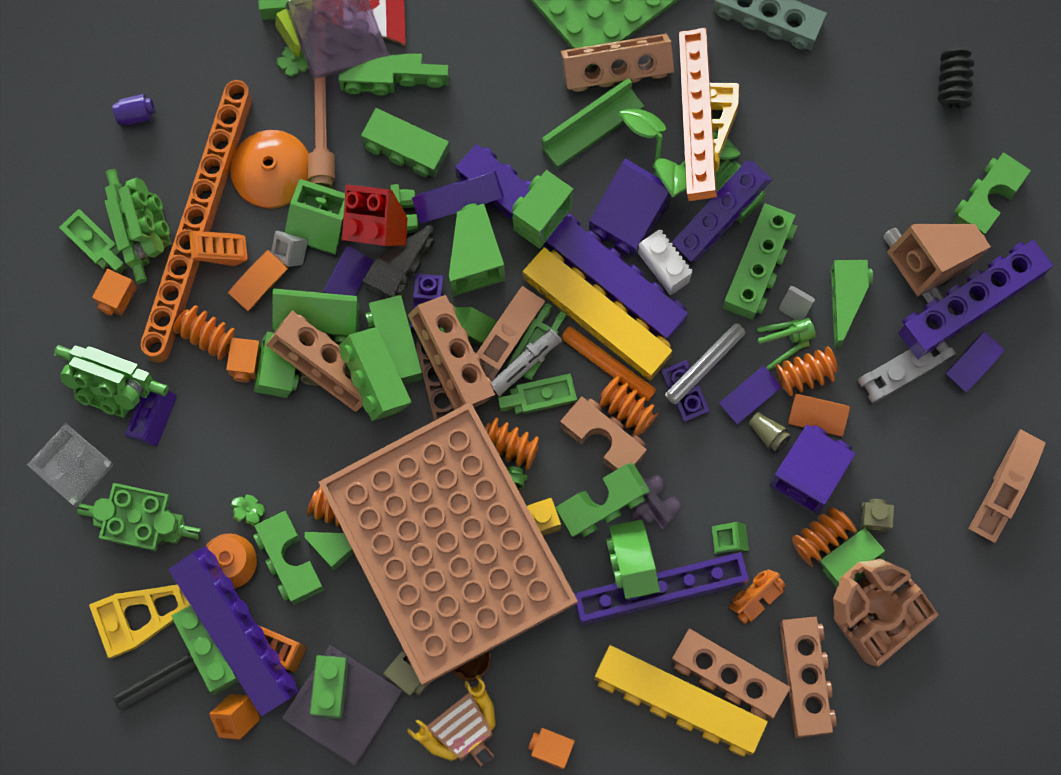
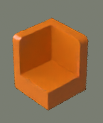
[209,694,260,739]

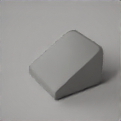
[271,231,308,267]
[779,286,815,321]

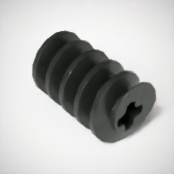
[937,49,975,109]

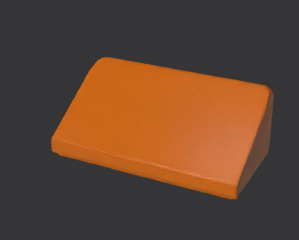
[788,394,850,437]

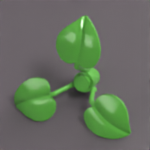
[618,109,741,197]

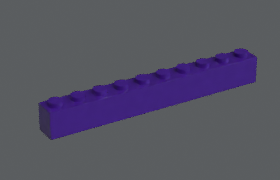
[455,144,688,342]

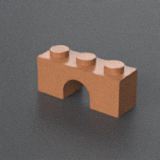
[560,397,647,472]

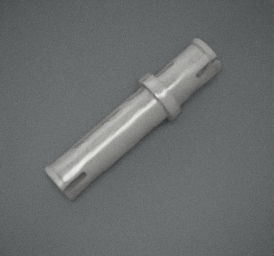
[491,327,562,397]

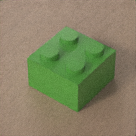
[512,170,573,249]

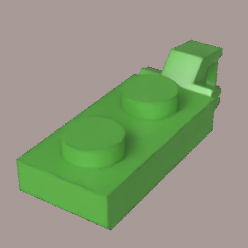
[59,209,127,274]
[498,374,577,414]

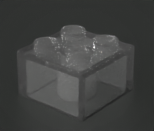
[27,423,114,507]

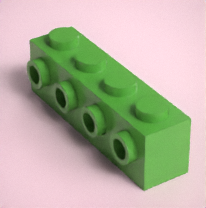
[722,203,797,320]

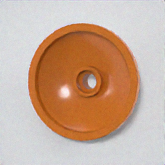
[230,130,309,209]

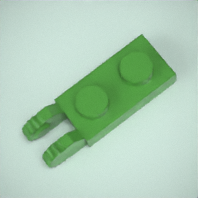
[507,303,567,381]

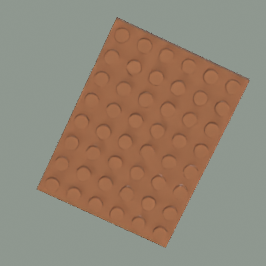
[319,402,578,686]

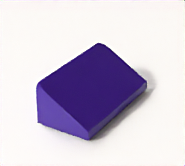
[323,245,374,296]
[125,391,177,446]

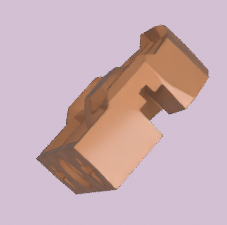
[833,559,939,667]

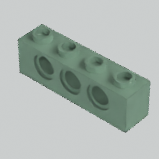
[713,0,827,51]

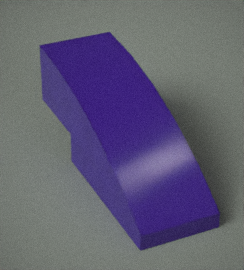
[412,171,504,224]

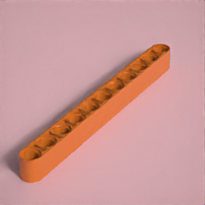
[141,80,252,363]

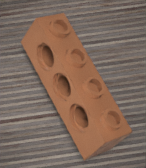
[561,34,674,91]
[408,295,495,410]
[266,311,363,412]
[779,617,837,738]
[671,629,790,720]

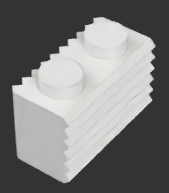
[638,230,692,295]

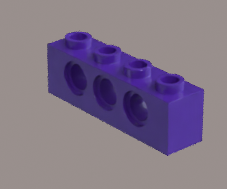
[671,161,773,262]

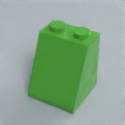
[449,203,505,297]

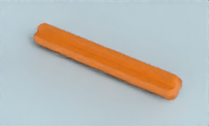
[562,327,656,401]

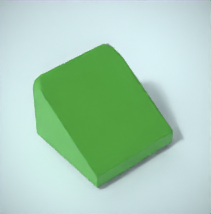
[712,522,749,555]

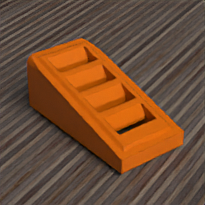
[189,231,247,266]
[260,626,307,673]

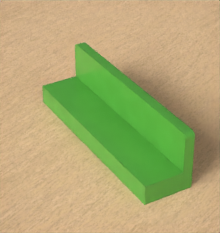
[541,78,644,170]

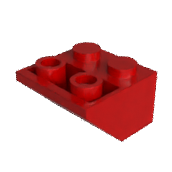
[342,185,408,246]

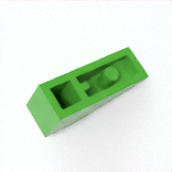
[831,260,873,348]

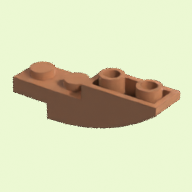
[463,286,545,383]
[968,429,1045,543]

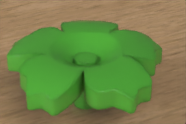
[277,46,309,77]
[231,494,265,526]

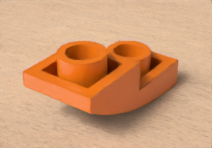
[228,250,289,311]

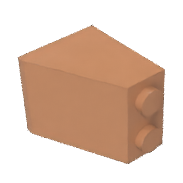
[887,224,991,297]

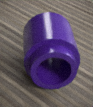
[113,94,155,126]

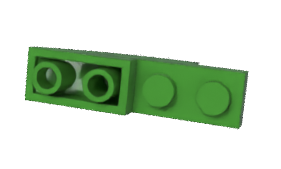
[339,54,449,95]

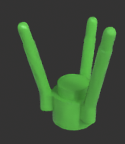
[757,318,816,371]

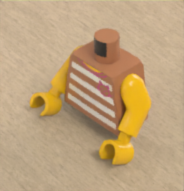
[408,675,496,767]

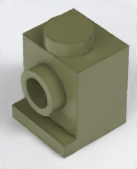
[859,499,894,534]
[383,651,430,698]

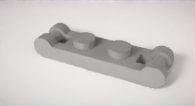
[857,342,956,404]

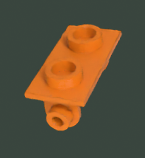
[727,569,786,624]

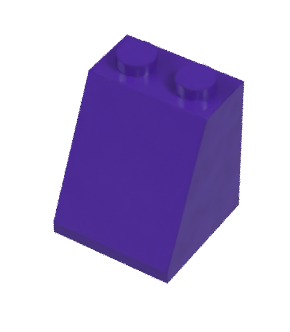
[589,158,671,257]
[769,424,855,515]

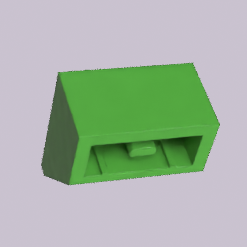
[285,179,345,255]

